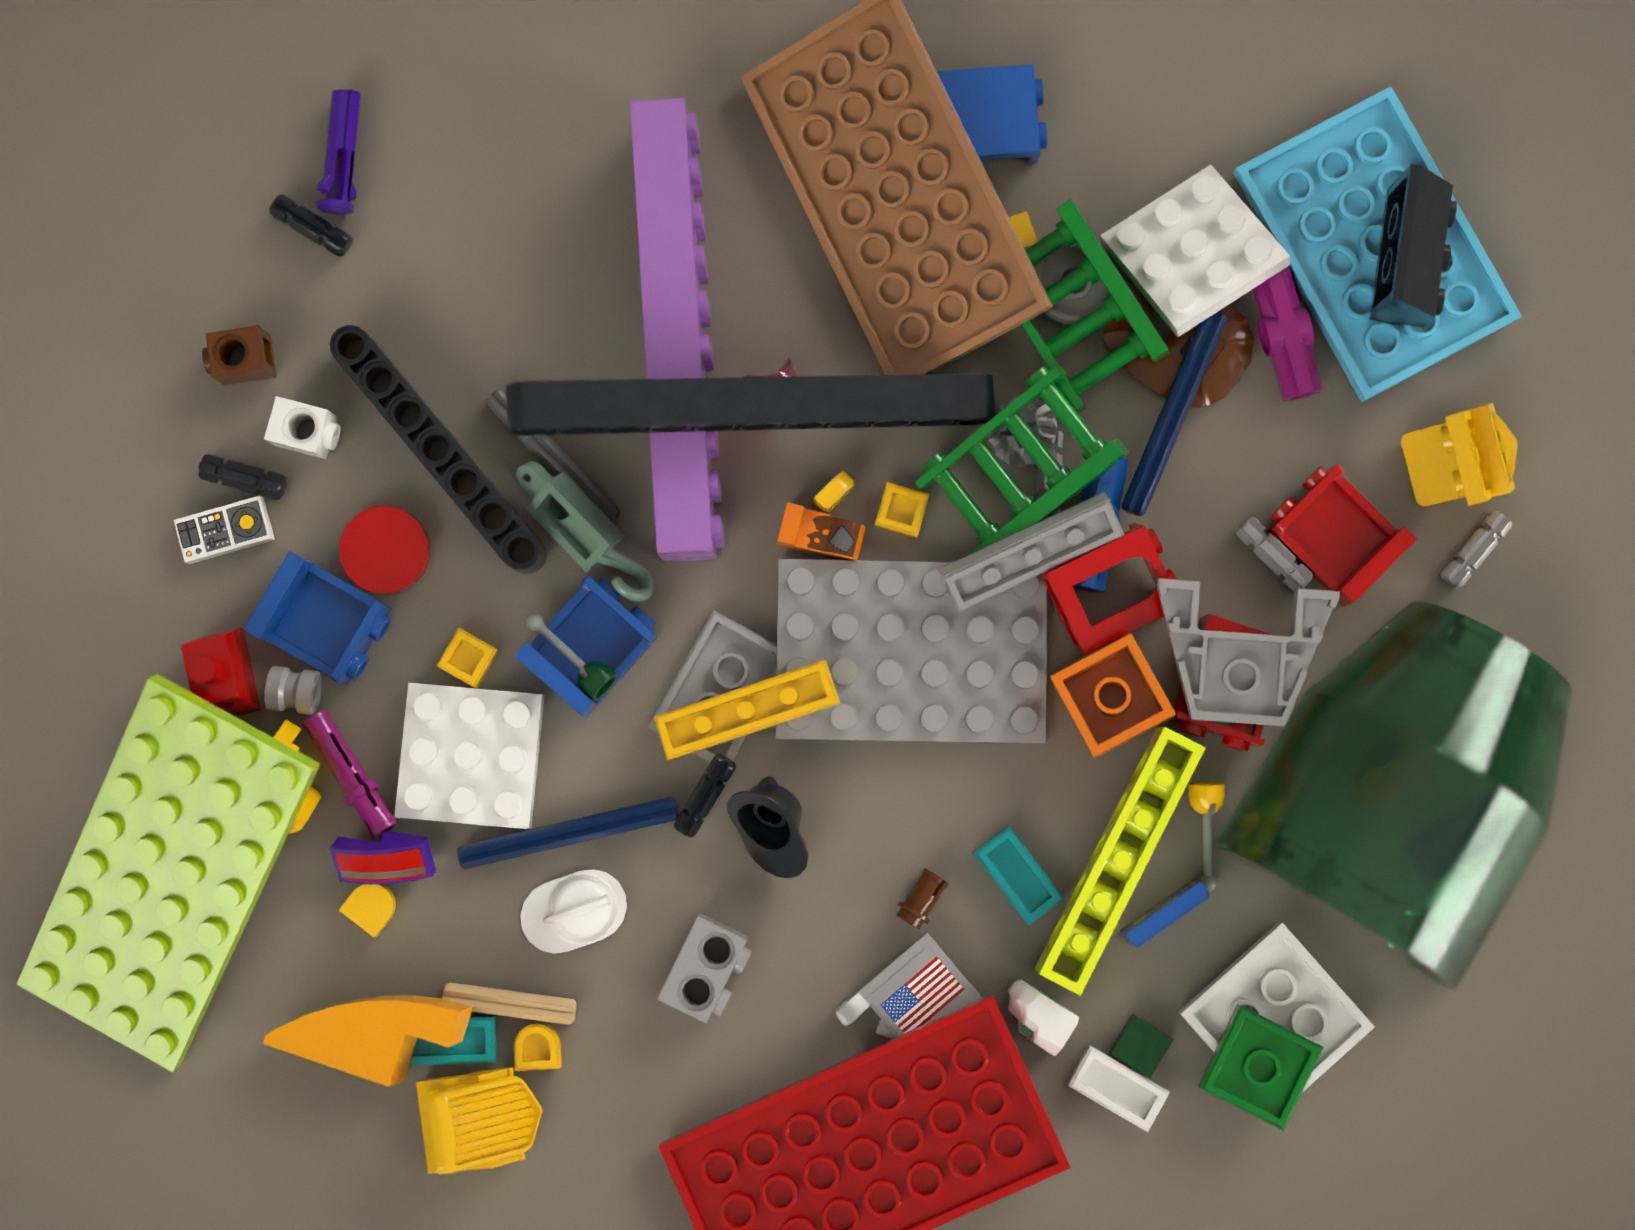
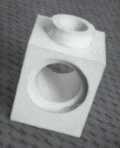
[264,396,340,460]

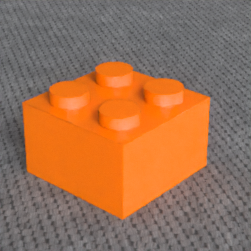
[1050,633,1176,760]

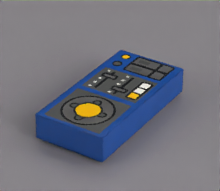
[1120,879,1210,947]

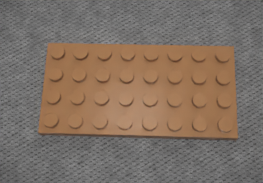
[740,0,1053,375]

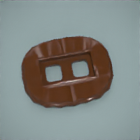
[1103,280,1255,408]

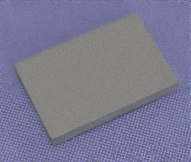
[648,610,777,762]

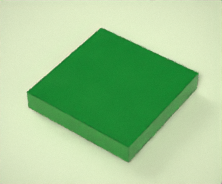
[1197,1004,1324,1131]

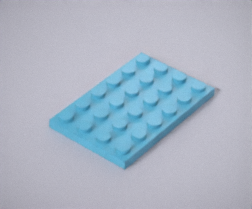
[1233,86,1522,403]

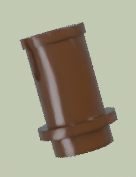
[896,868,949,929]

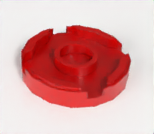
[340,506,430,595]

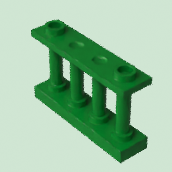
[1021,199,1170,412]
[915,366,1130,554]

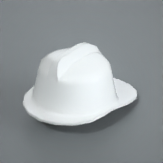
[520,869,627,954]

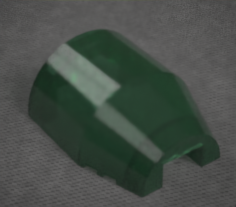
[1214,601,1572,990]

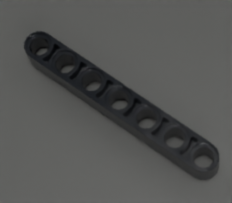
[330,325,547,574]

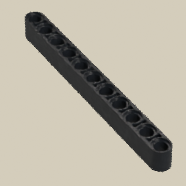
[506,374,996,436]

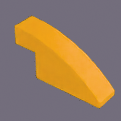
[263,995,473,1087]

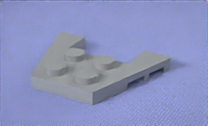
[1156,578,1340,726]

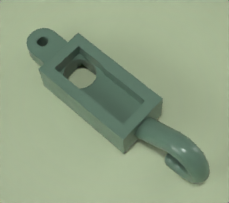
[516,461,654,602]

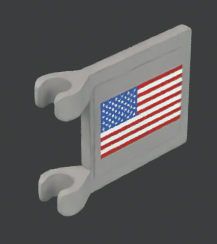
[836,932,983,1037]

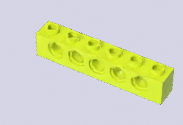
[1034,727,1206,996]

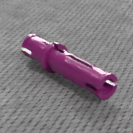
[302,710,398,839]

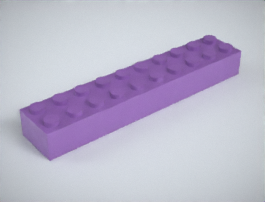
[630,98,725,563]

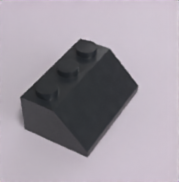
[1369,164,1457,328]

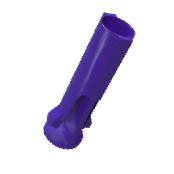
[317,89,361,215]

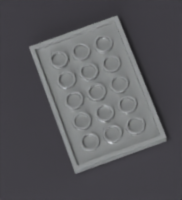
[775,559,1047,744]

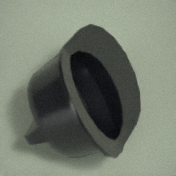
[727,776,808,878]

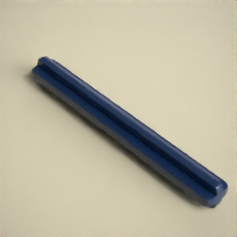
[1121,311,1227,517]
[457,797,679,869]

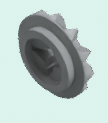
[988,396,1057,467]

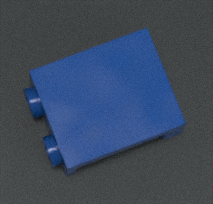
[937,64,1047,164]
[243,551,392,685]
[514,575,658,717]

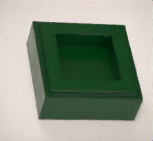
[1109,1014,1174,1079]

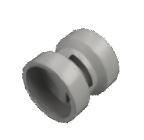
[264,666,322,715]

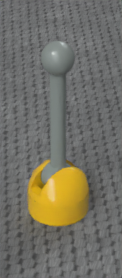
[1188,782,1225,892]

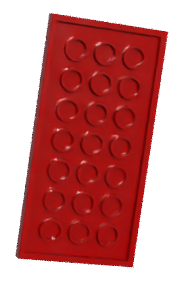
[658,994,1071,1230]

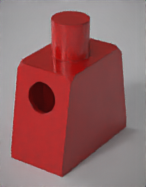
[181,628,261,716]

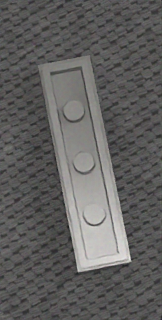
[938,492,1124,612]

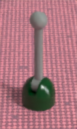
[525,613,618,701]

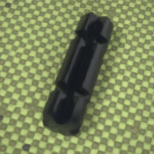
[269,194,353,257]
[198,454,287,500]
[674,754,736,838]

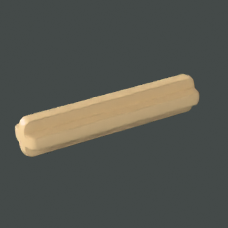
[442,983,577,1025]

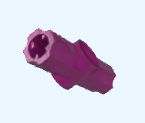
[1252,266,1323,402]

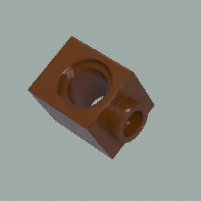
[202,325,276,385]

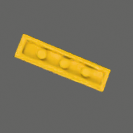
[654,660,840,760]

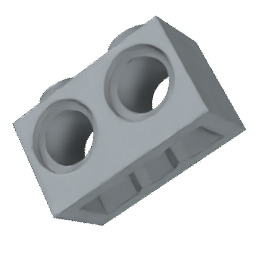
[657,913,752,1024]

